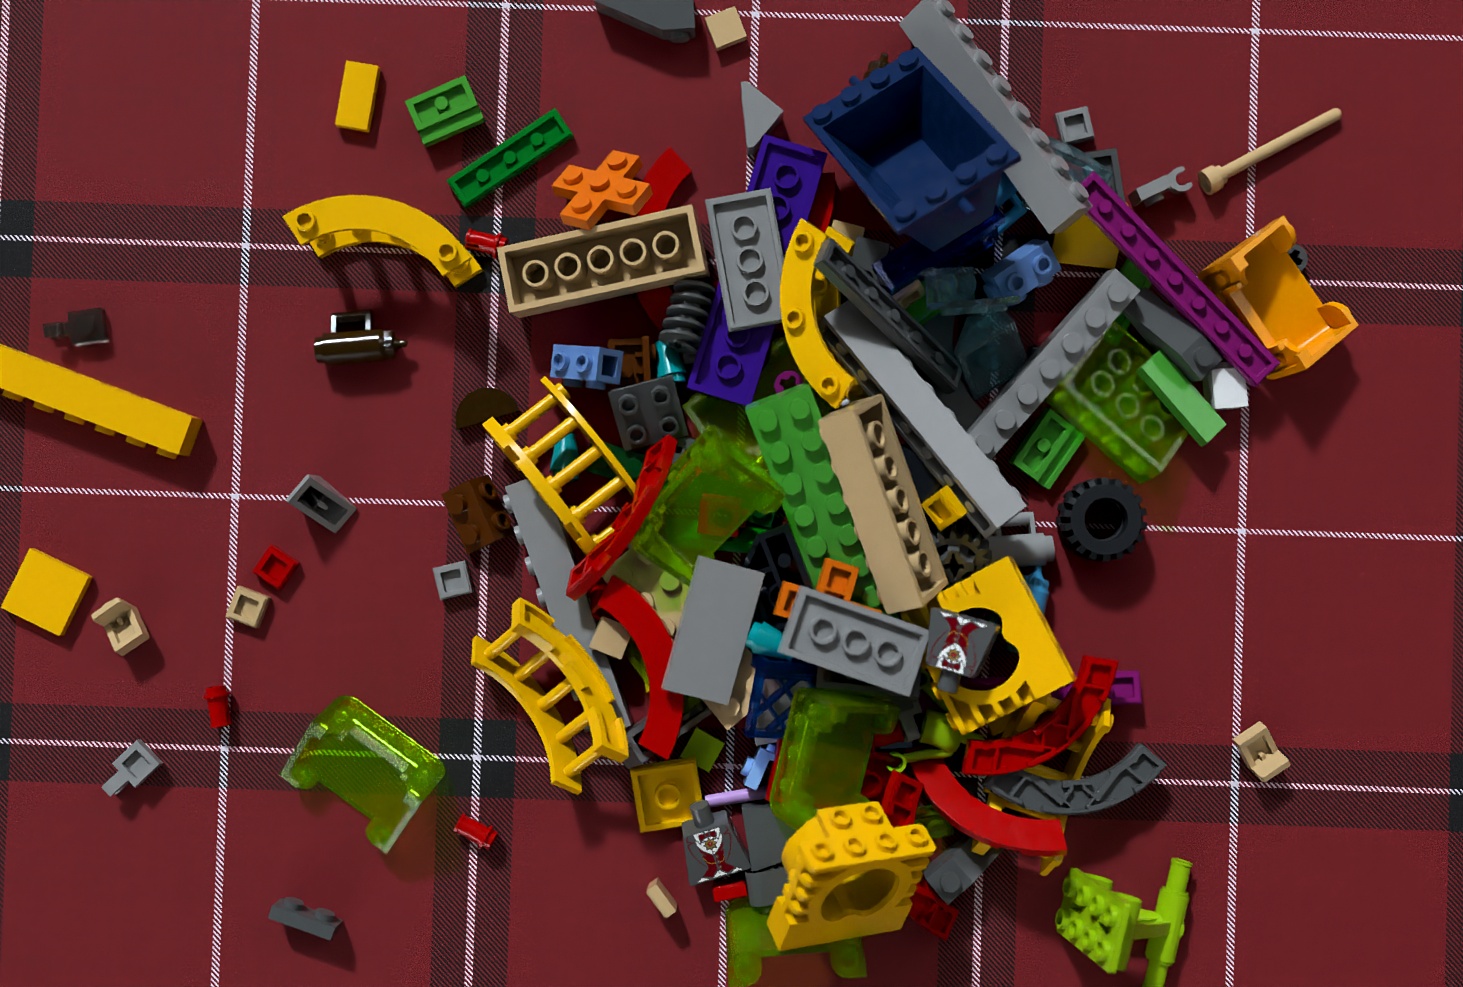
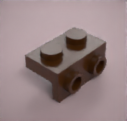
[608,336,657,404]
[441,475,514,554]

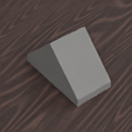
[741,81,784,155]
[285,474,357,534]

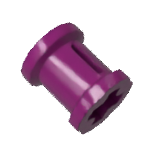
[774,370,804,393]

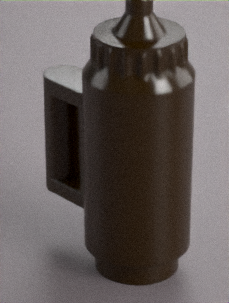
[314,310,408,366]

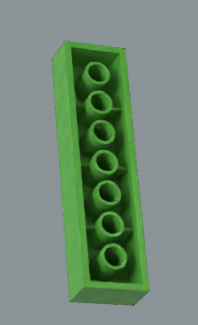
[745,381,901,620]

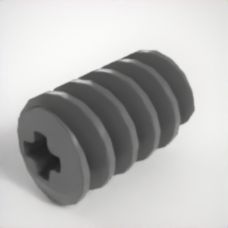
[658,280,716,354]

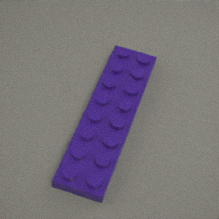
[686,134,828,407]

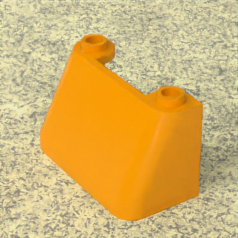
[1198,215,1358,380]

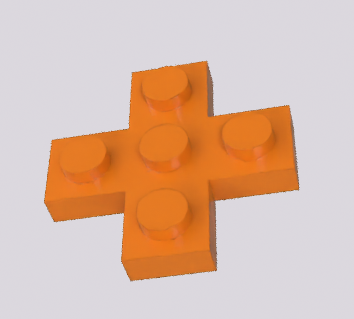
[551,150,653,231]
[773,558,882,618]

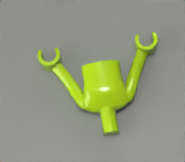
[886,669,983,773]

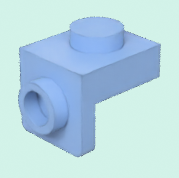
[740,743,789,790]

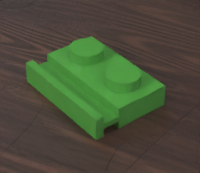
[405,75,486,147]
[1008,408,1086,490]

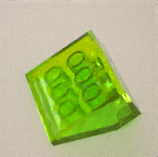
[1044,321,1189,484]

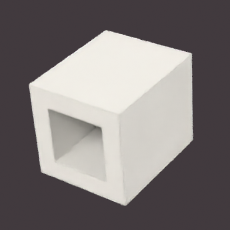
[1202,362,1248,411]

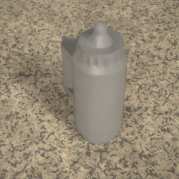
[981,512,1055,568]

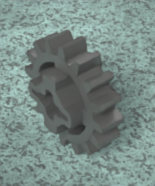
[931,523,992,588]

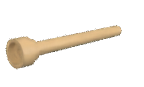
[1197,108,1342,195]

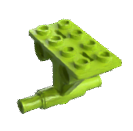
[1055,857,1193,987]

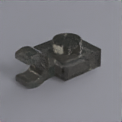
[43,308,109,346]

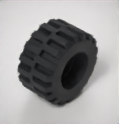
[1056,478,1147,561]

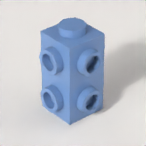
[980,239,1062,306]
[550,344,624,390]

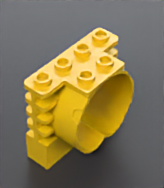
[900,556,1077,736]
[766,801,936,951]

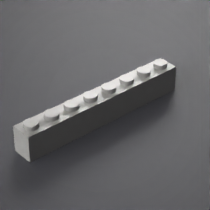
[899,0,1093,234]
[966,268,1140,460]
[818,300,1027,539]
[503,473,633,733]

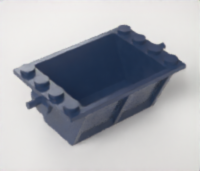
[803,47,1022,252]

